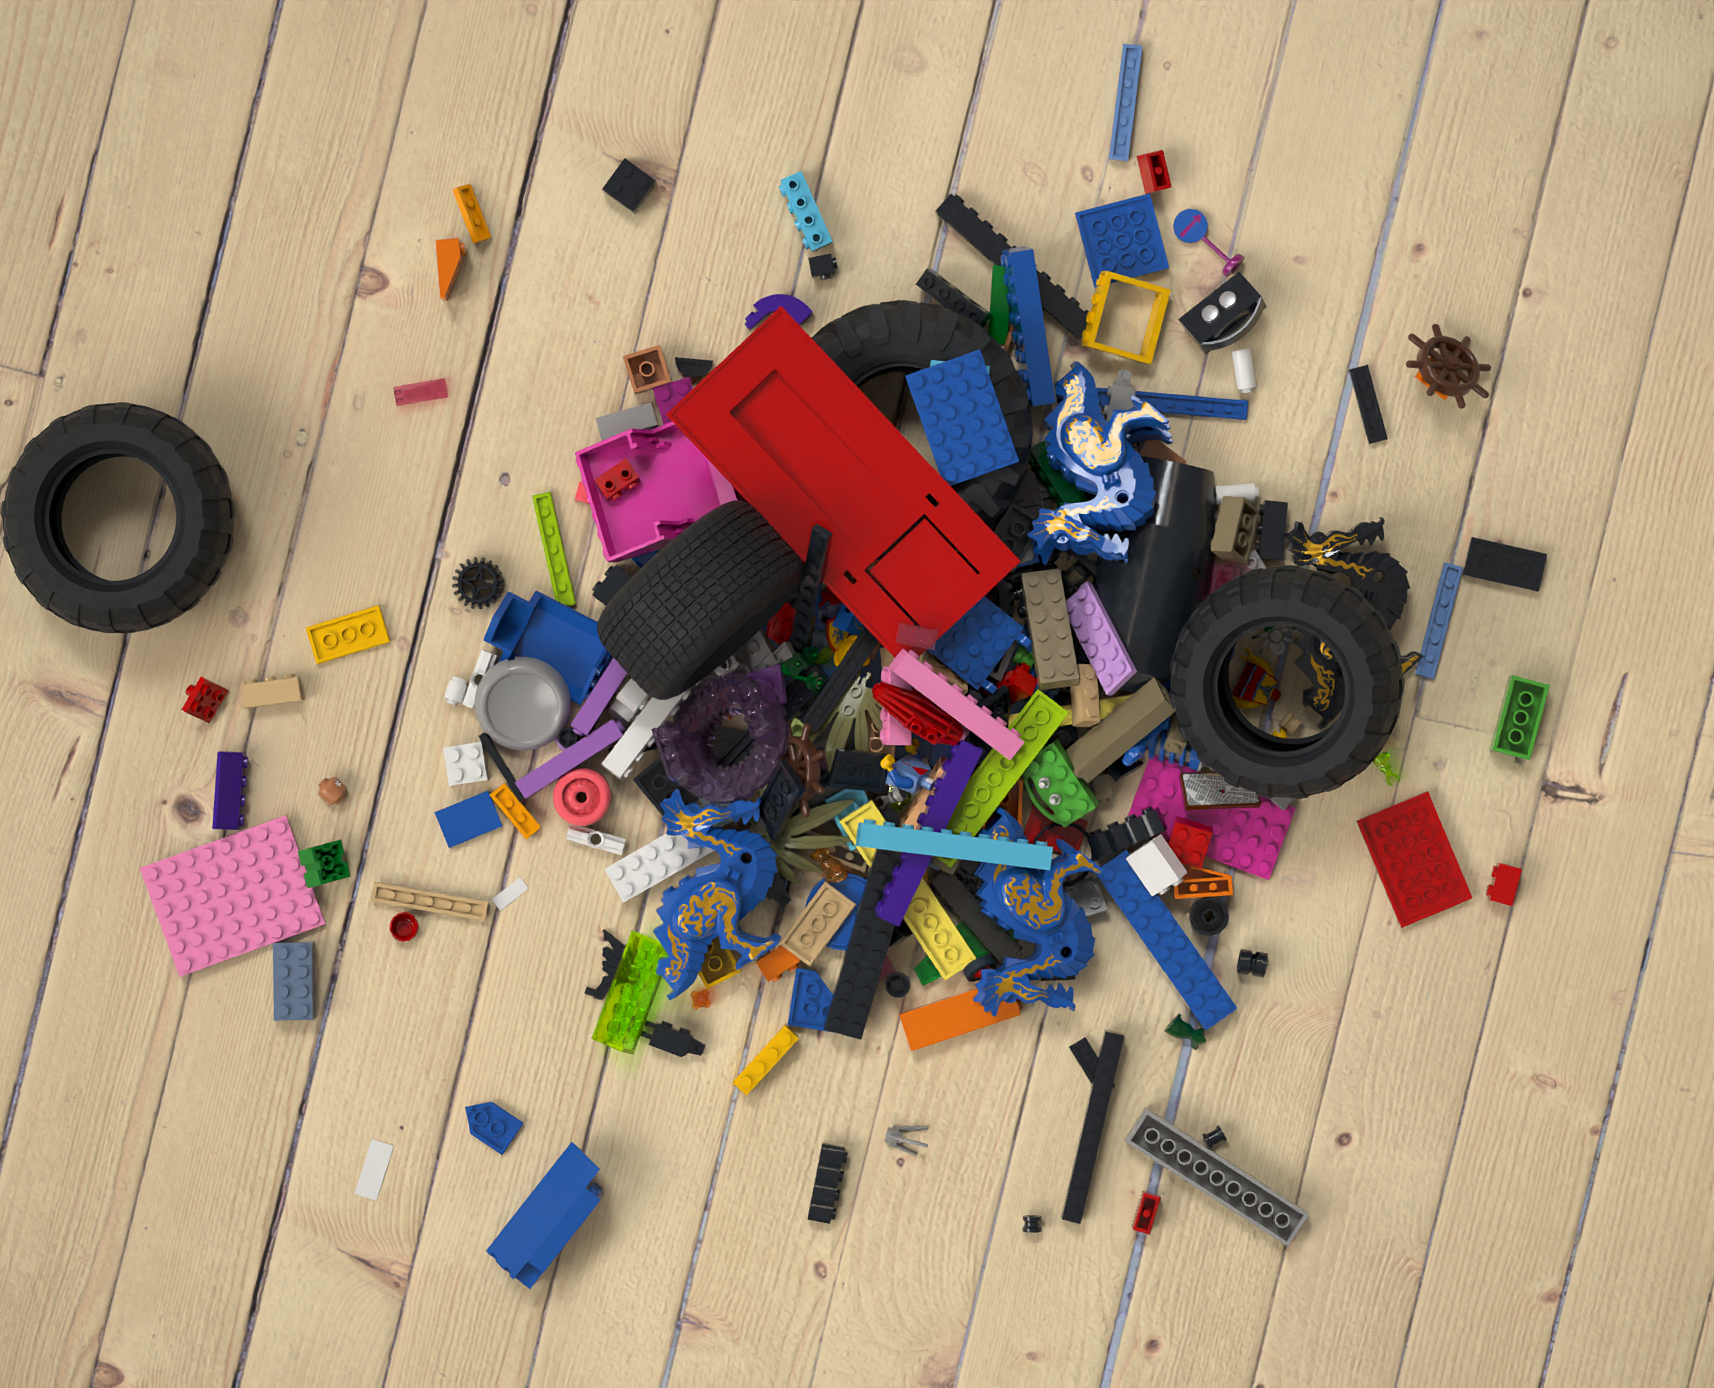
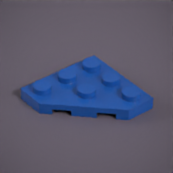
[787,968,834,1033]

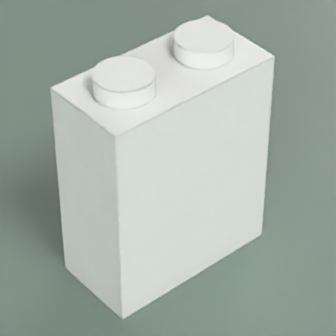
[1126,834,1187,896]

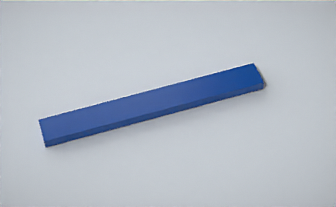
[1096,387,1248,420]

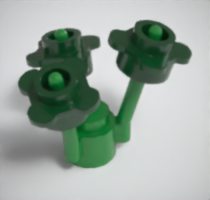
[781,646,825,693]

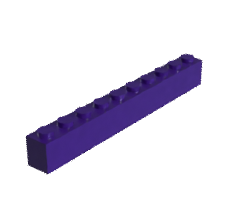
[874,740,983,927]

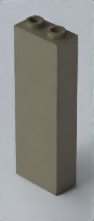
[1066,678,1176,783]

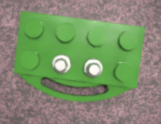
[1023,739,1100,828]

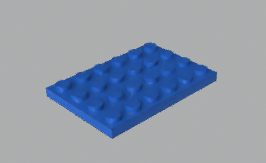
[905,349,1019,486]

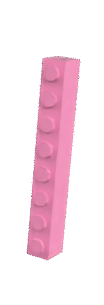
[889,649,1024,760]

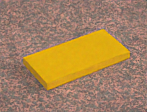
[305,605,391,664]

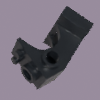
[1061,553,1097,599]

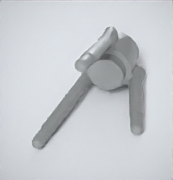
[885,1125,928,1156]

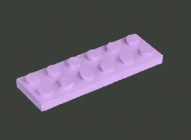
[1066,581,1137,696]

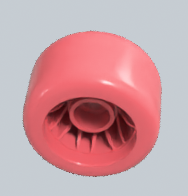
[553,768,612,826]

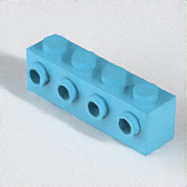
[778,171,833,252]

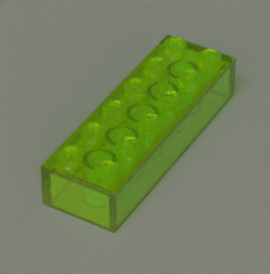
[591,930,669,1054]

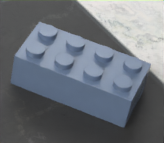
[273,941,315,1021]

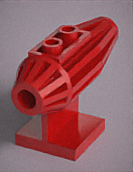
[872,681,964,745]

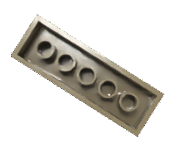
[1020,568,1079,691]

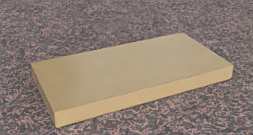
[779,881,856,966]

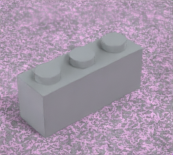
[595,403,658,441]

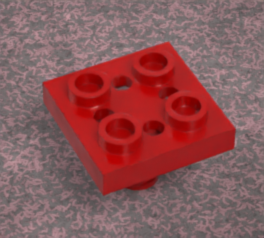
[181,676,229,723]

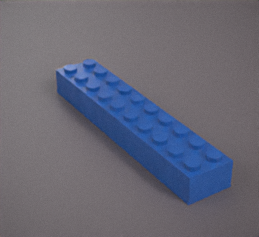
[1096,849,1238,1030]

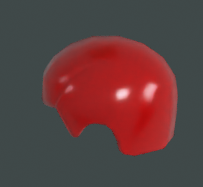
[389,912,419,942]

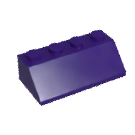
[212,751,249,830]

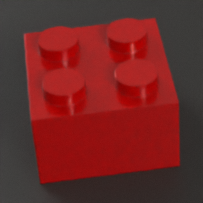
[1168,816,1213,869]

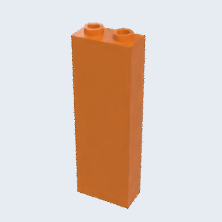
[899,988,1023,1051]

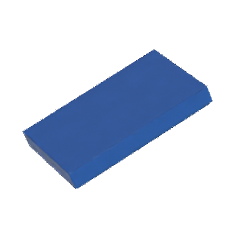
[434,790,503,848]

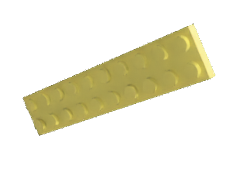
[839,800,977,980]

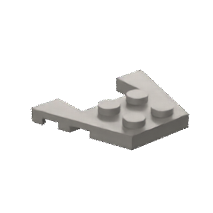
[737,628,796,673]

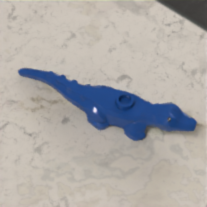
[1122,693,1171,767]

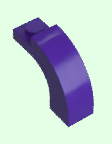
[745,294,813,331]

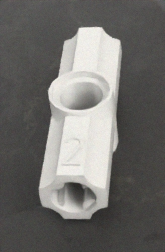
[462,650,497,709]
[566,824,626,855]

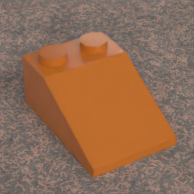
[436,238,467,301]

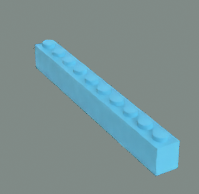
[855,819,1053,870]

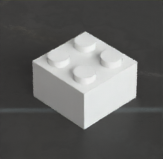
[443,742,489,786]

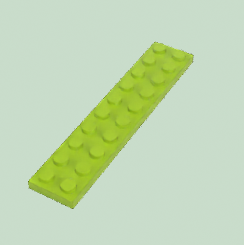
[936,689,1069,868]

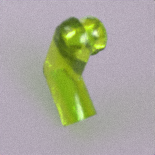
[818,647,834,665]

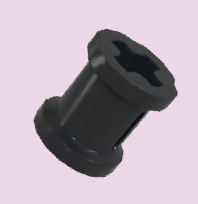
[1202,1125,1227,1149]

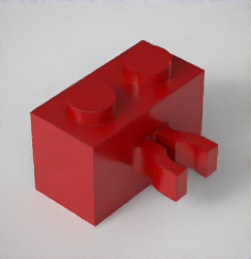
[994,663,1037,703]

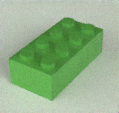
[1489,675,1550,760]

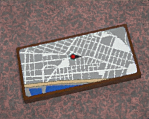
[1179,772,1261,810]

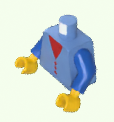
[881,738,935,793]

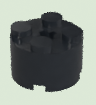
[1189,896,1229,936]

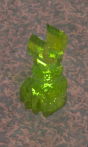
[1373,751,1400,786]

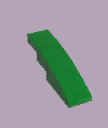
[988,265,1010,344]

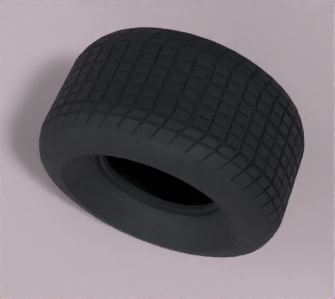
[597,500,804,700]

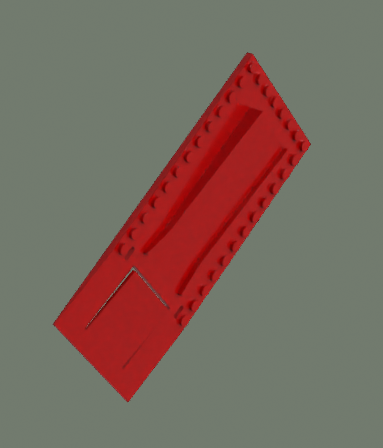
[666,306,1021,658]

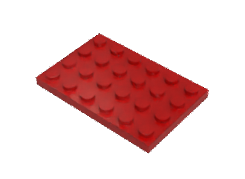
[1356,791,1473,928]

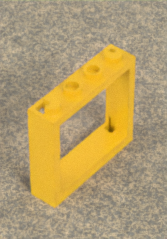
[1081,271,1171,365]

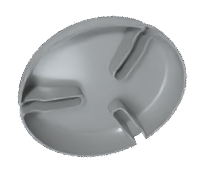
[475,657,571,751]

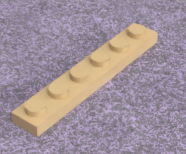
[371,882,489,921]

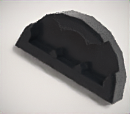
[675,357,713,379]

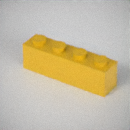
[732,1024,799,1096]

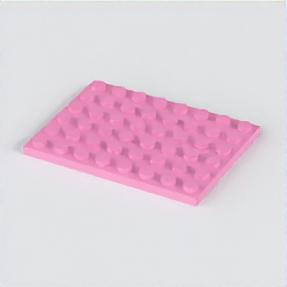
[140,815,326,977]

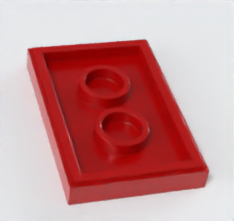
[1024,804,1088,853]

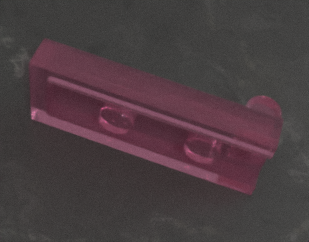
[393,378,448,406]

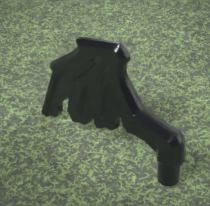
[584,929,637,1000]

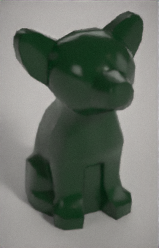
[1164,1013,1206,1050]

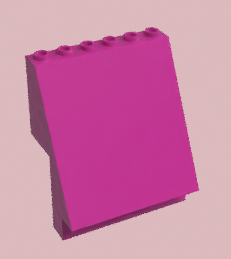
[575,422,747,562]

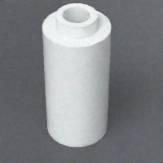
[1231,349,1257,393]
[1215,483,1259,505]

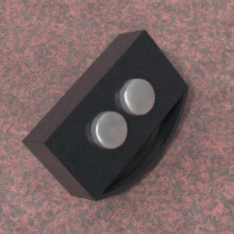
[1178,272,1267,354]

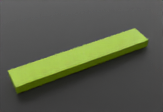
[532,491,576,606]

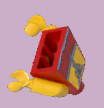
[1232,648,1281,709]

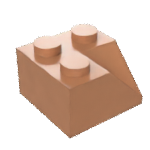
[623,345,672,395]

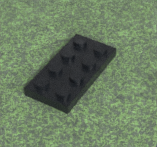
[1462,537,1547,592]
[759,759,806,840]

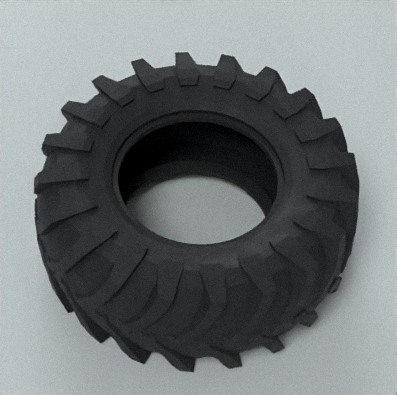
[811,300,1033,560]

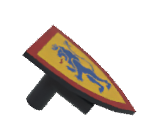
[821,615,851,653]

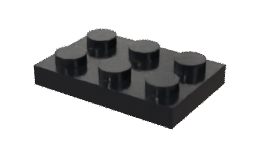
[827,748,888,793]

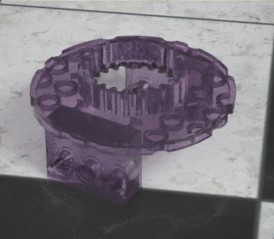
[651,673,789,804]

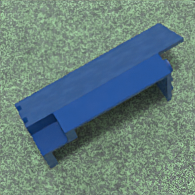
[483,590,613,705]
[486,1142,604,1289]

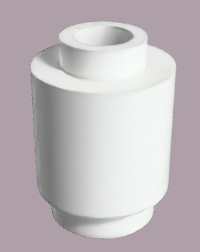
[444,676,468,706]

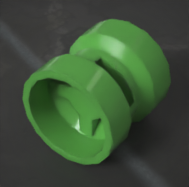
[1012,645,1034,670]

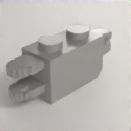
[1103,369,1135,422]

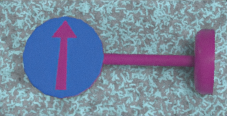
[1173,209,1245,277]

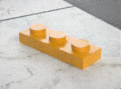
[452,184,492,244]
[490,783,541,840]

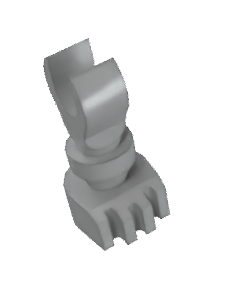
[875,787,908,809]

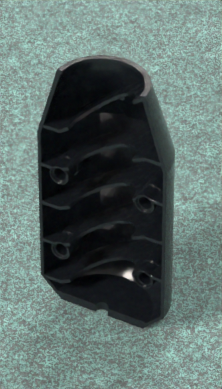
[1077,456,1218,693]

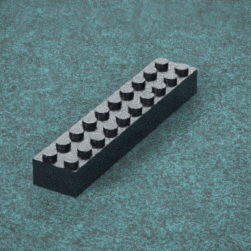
[824,848,901,1040]

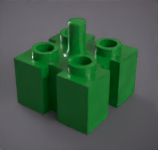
[297,839,351,888]

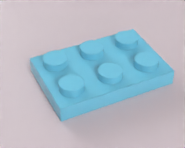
[824,789,869,851]

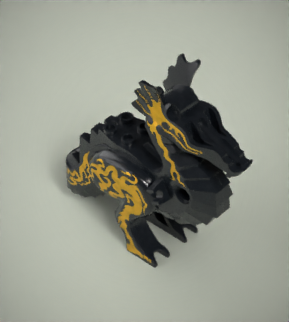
[1285,517,1424,730]

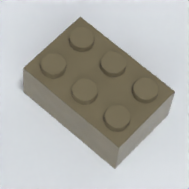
[1211,496,1259,565]

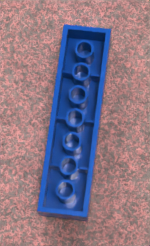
[1000,246,1056,406]

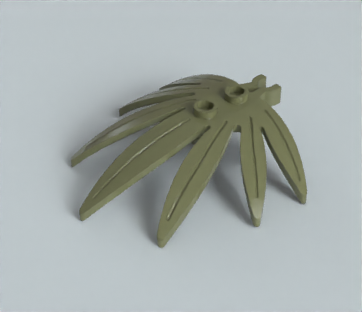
[805,669,897,774]
[748,783,855,884]

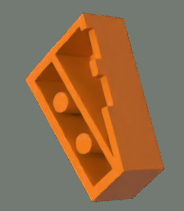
[1173,863,1233,899]

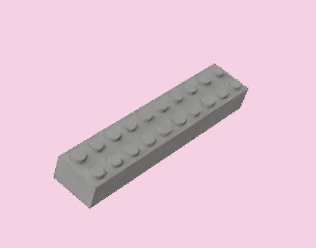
[1124,1107,1309,1246]

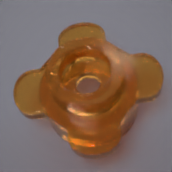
[690,989,711,1010]

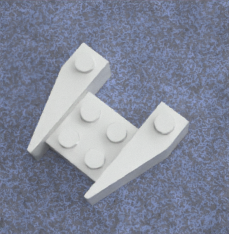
[608,678,650,726]

